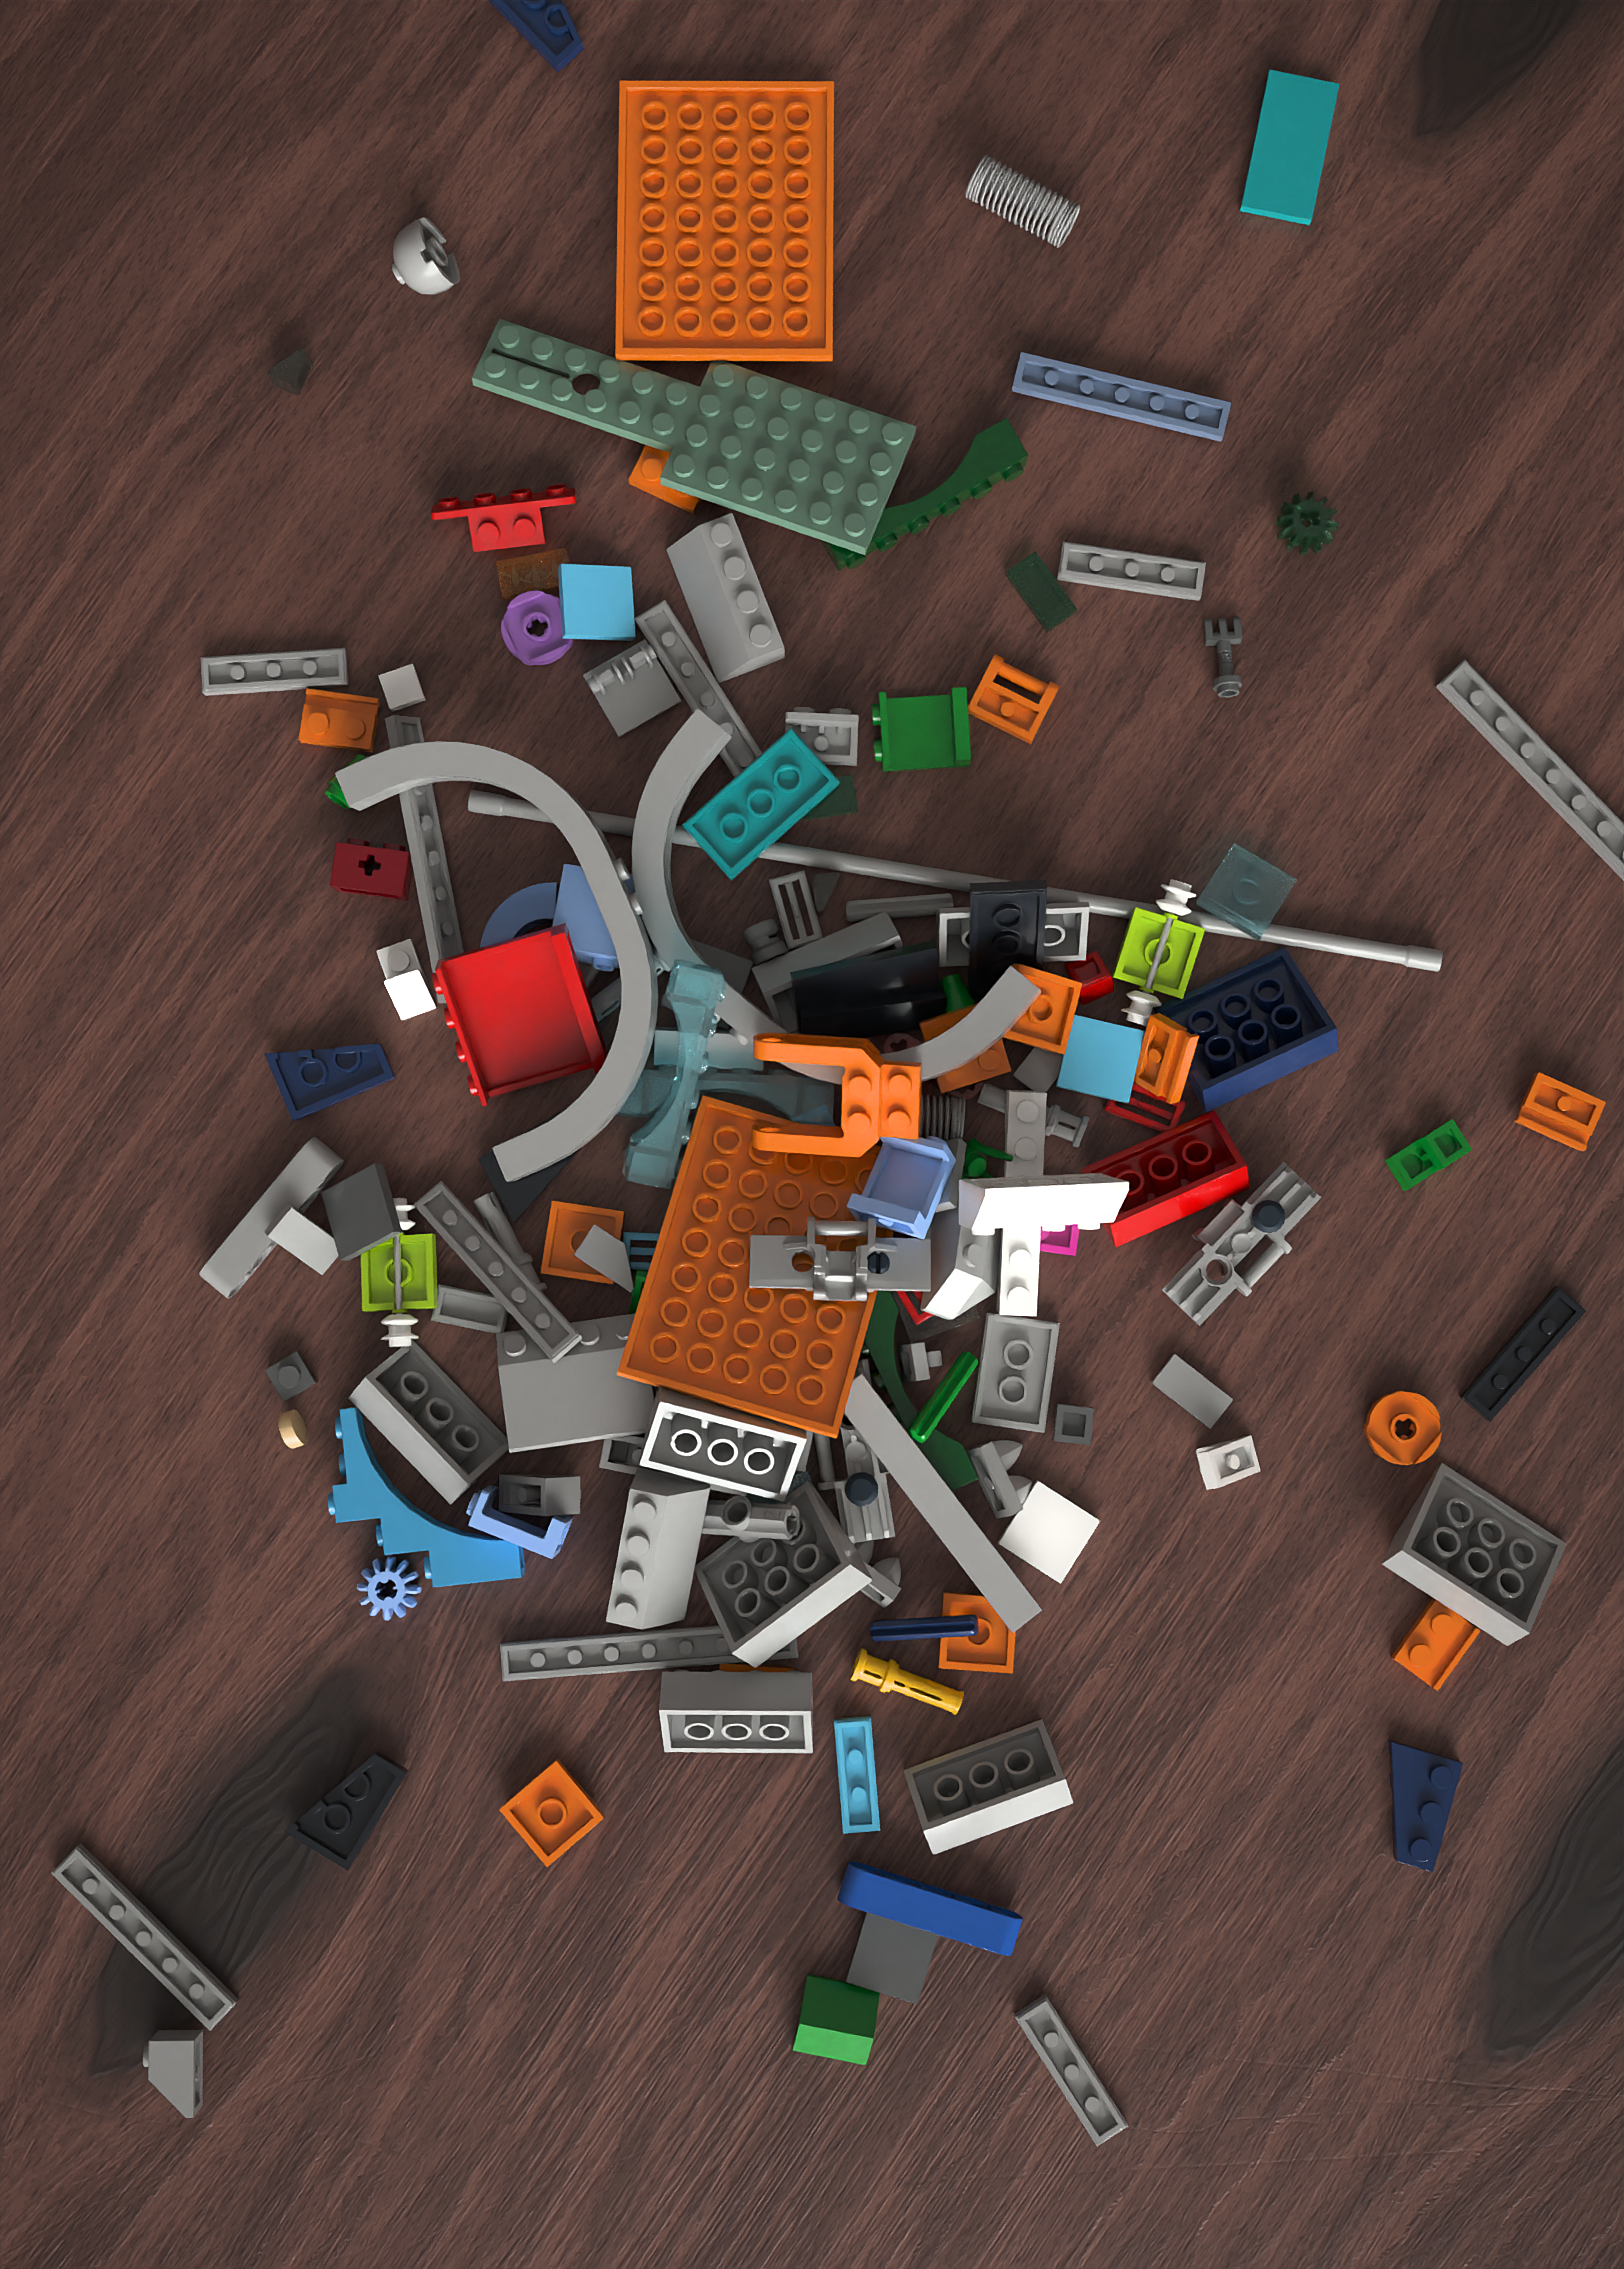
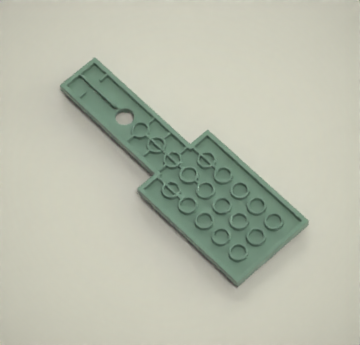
[472,319,916,555]

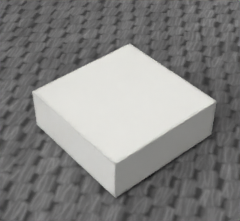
[378,664,426,712]

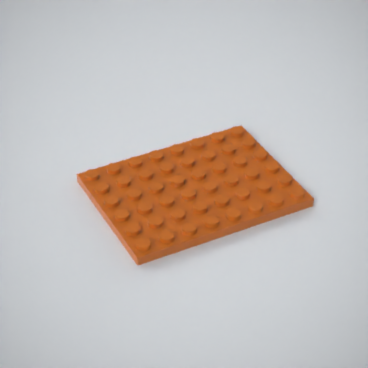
[615,80,834,361]
[617,1095,894,1438]

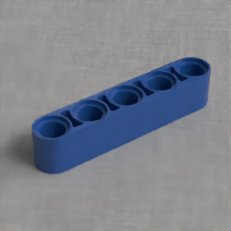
[837,1861,1023,1956]

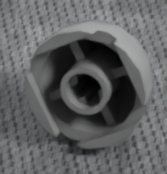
[392,217,460,295]

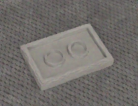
[971,1313,1060,1433]

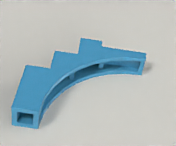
[328,1407,526,1587]

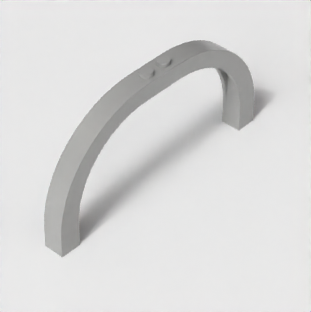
[632,708,1041,1085]
[335,741,658,1182]

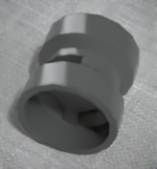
[742,919,789,966]

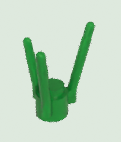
[961,1138,1014,1179]

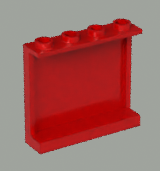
[432,923,608,1106]

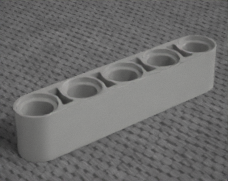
[199,1137,344,1299]

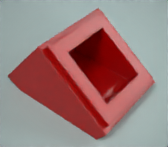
[1064,950,1114,1005]

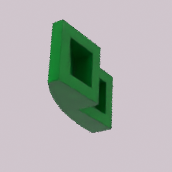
[1384,1119,1472,1191]

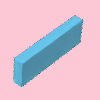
[834,1716,880,1834]

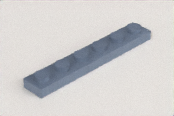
[1012,352,1231,442]

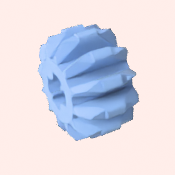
[357,1555,422,1620]

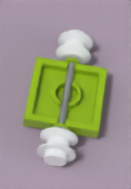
[1112,879,1205,1026]
[361,1198,438,1347]

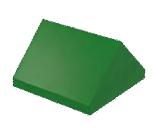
[793,1974,880,2065]

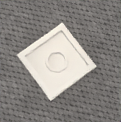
[997,1480,1100,1584]

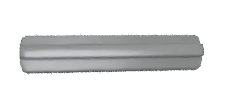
[846,893,953,922]

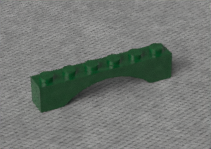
[821,418,1028,571]
[861,1290,978,1491]

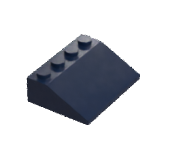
[1153,947,1338,1113]

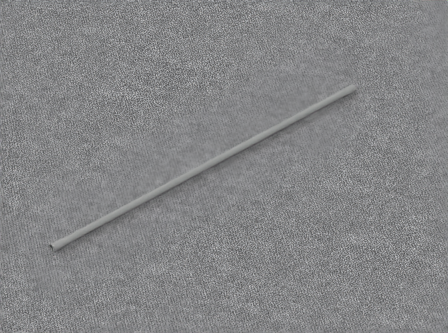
[468,790,1443,972]

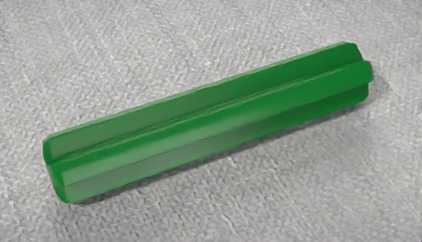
[908,1351,978,1443]

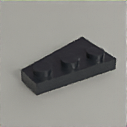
[478,1107,586,1223]
[285,1751,409,1871]

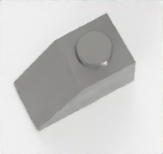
[499,1474,581,1516]
[143,2030,203,2118]

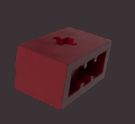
[330,838,413,901]

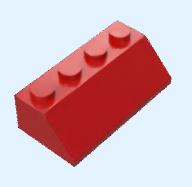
[1081,1110,1250,1247]

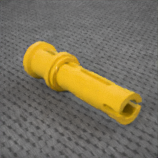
[850,1648,964,1715]

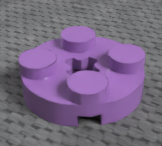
[501,590,574,666]

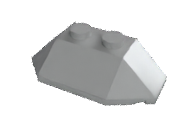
[920,1176,1002,1320]

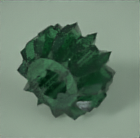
[1275,491,1339,556]

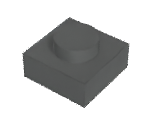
[265,1351,318,1402]
[1052,1403,1094,1445]

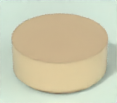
[278,1409,308,1449]

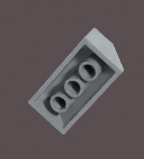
[666,513,785,683]
[936,902,1089,967]
[751,911,903,1034]
[348,1339,509,1505]
[639,1387,807,1502]
[606,1469,711,1630]
[659,1670,813,1753]
[903,1719,1073,1855]

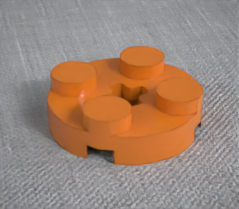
[1364,1391,1442,1465]

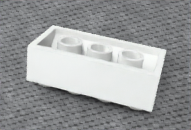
[959,1173,1129,1235]

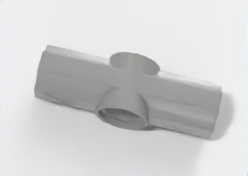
[701,1495,801,1543]

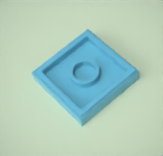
[558,564,636,641]
[1056,1015,1145,1103]

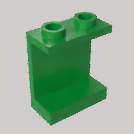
[872,687,971,772]

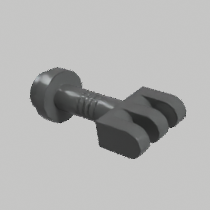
[1203,617,1243,698]

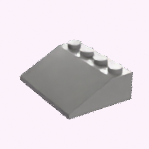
[496,1313,655,1453]
[1382,1463,1566,1646]
[694,1480,873,1668]

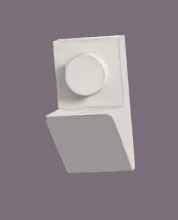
[376,939,437,1020]
[1196,1435,1261,1490]

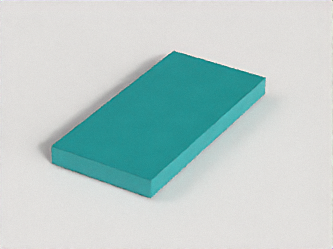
[1239,70,1340,225]
[682,728,840,881]

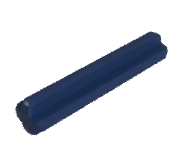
[870,1615,979,1641]

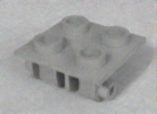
[583,639,682,737]

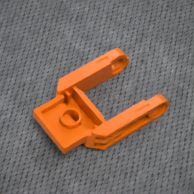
[752,1032,922,1158]

